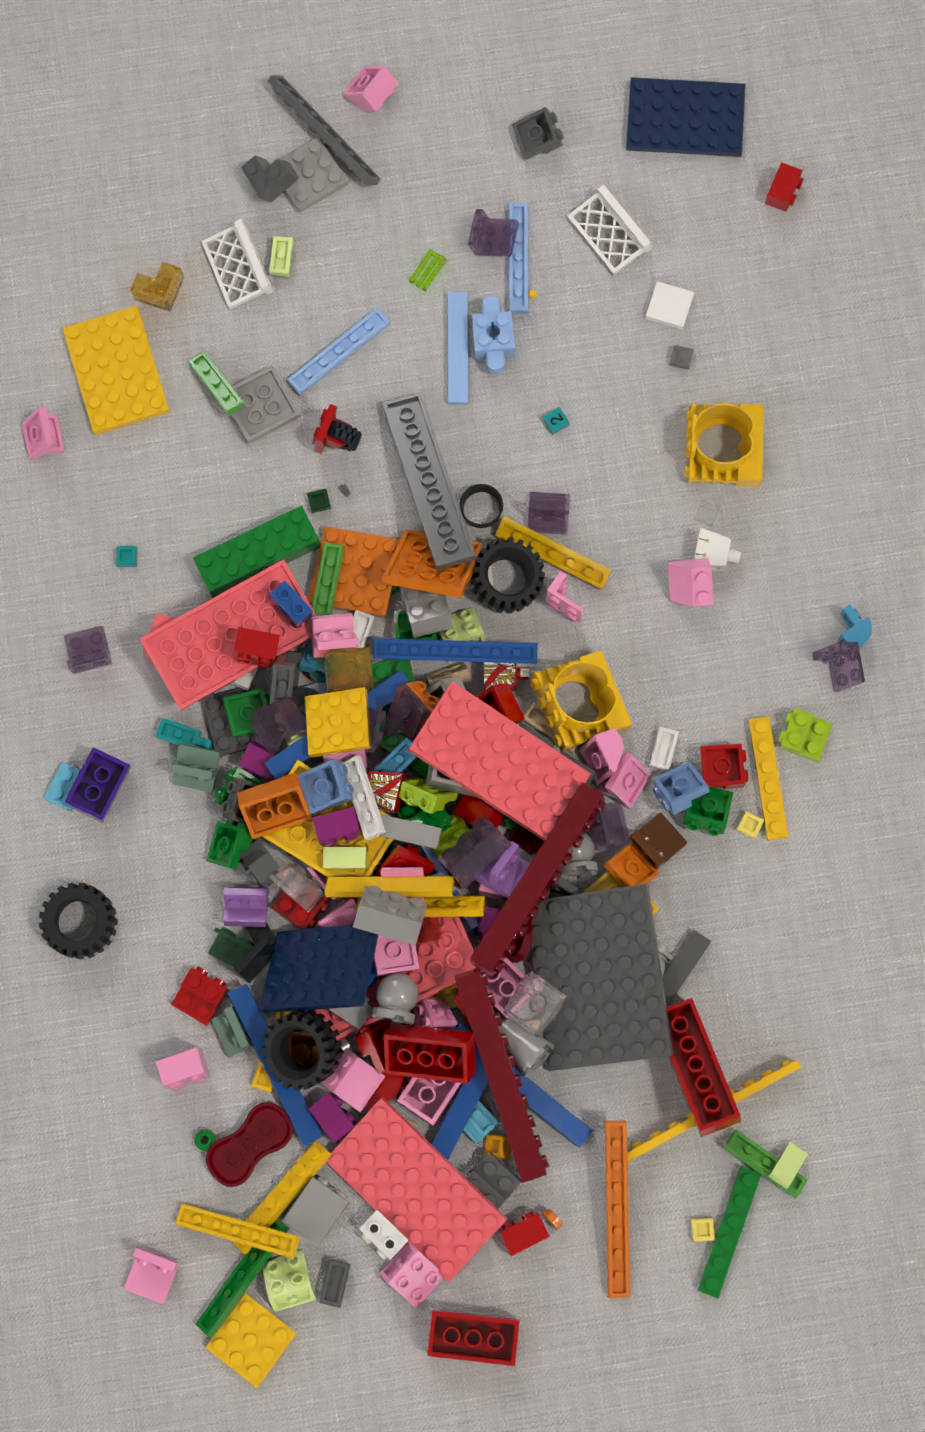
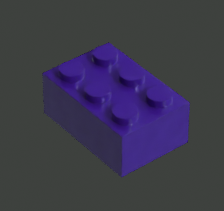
[65,747,131,823]

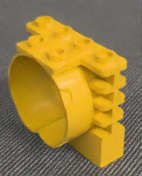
[685,403,764,487]
[530,650,633,752]

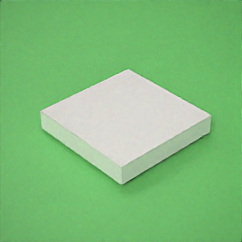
[645,281,695,330]

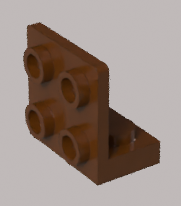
[629,813,687,870]

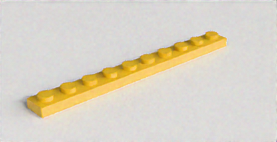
[627,1059,801,1162]

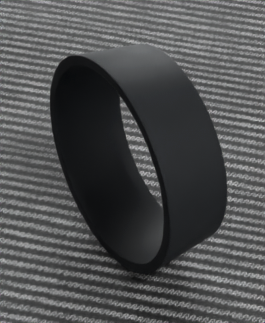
[459,484,503,528]

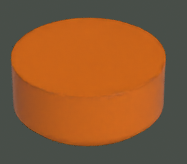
[542,1209,563,1230]

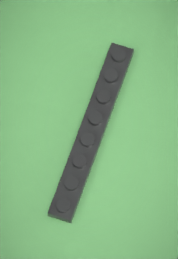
[268,75,381,185]

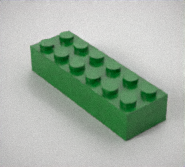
[193,505,321,598]

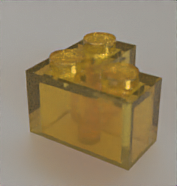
[130,262,184,312]

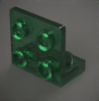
[208,926,255,967]

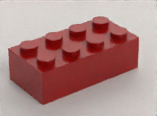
[383,1024,476,1084]
[427,1309,520,1366]

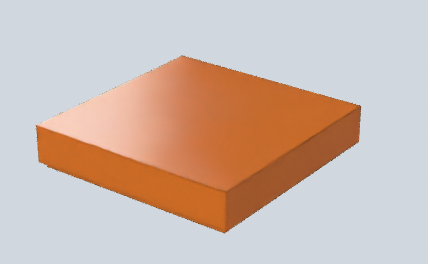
[604,842,660,887]

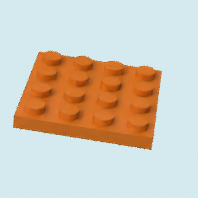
[307,526,401,618]
[382,529,483,598]

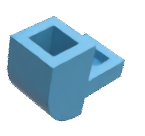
[838,605,872,655]

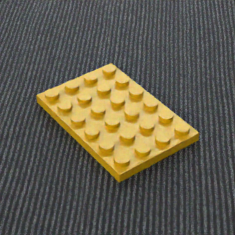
[62,305,170,436]
[262,760,394,877]

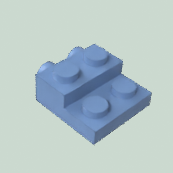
[298,759,354,814]
[652,761,709,815]

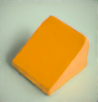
[484,1134,511,1159]

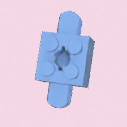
[472,296,515,374]

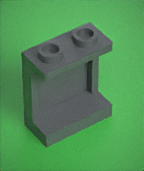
[270,650,302,706]

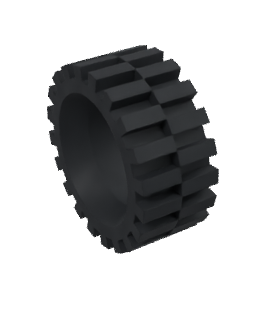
[470,537,545,614]
[39,883,118,959]
[260,1010,342,1091]

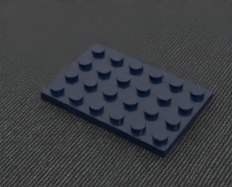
[626,77,746,157]
[259,924,379,1013]

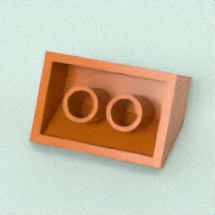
[237,773,312,839]

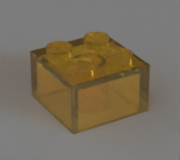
[324,647,374,693]

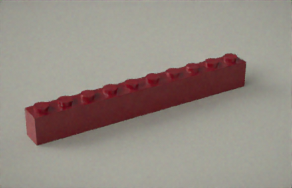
[469,782,606,977]
[455,967,549,1183]

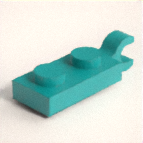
[155,718,213,749]

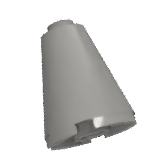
[499,1019,554,1077]

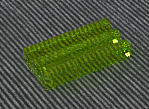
[409,249,447,292]

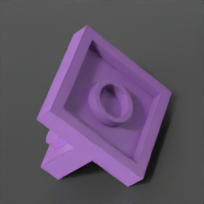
[474,841,530,898]
[223,887,270,927]

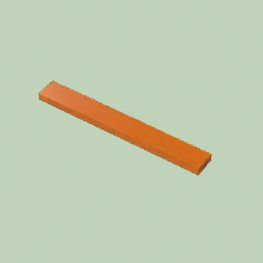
[604,1120,630,1298]

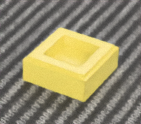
[736,811,764,839]
[691,1218,715,1242]

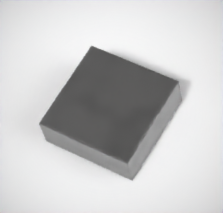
[670,345,694,370]

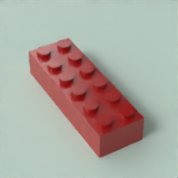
[667,998,741,1137]

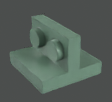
[170,743,221,792]
[211,1006,253,1058]

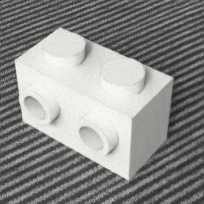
[359,1210,409,1260]

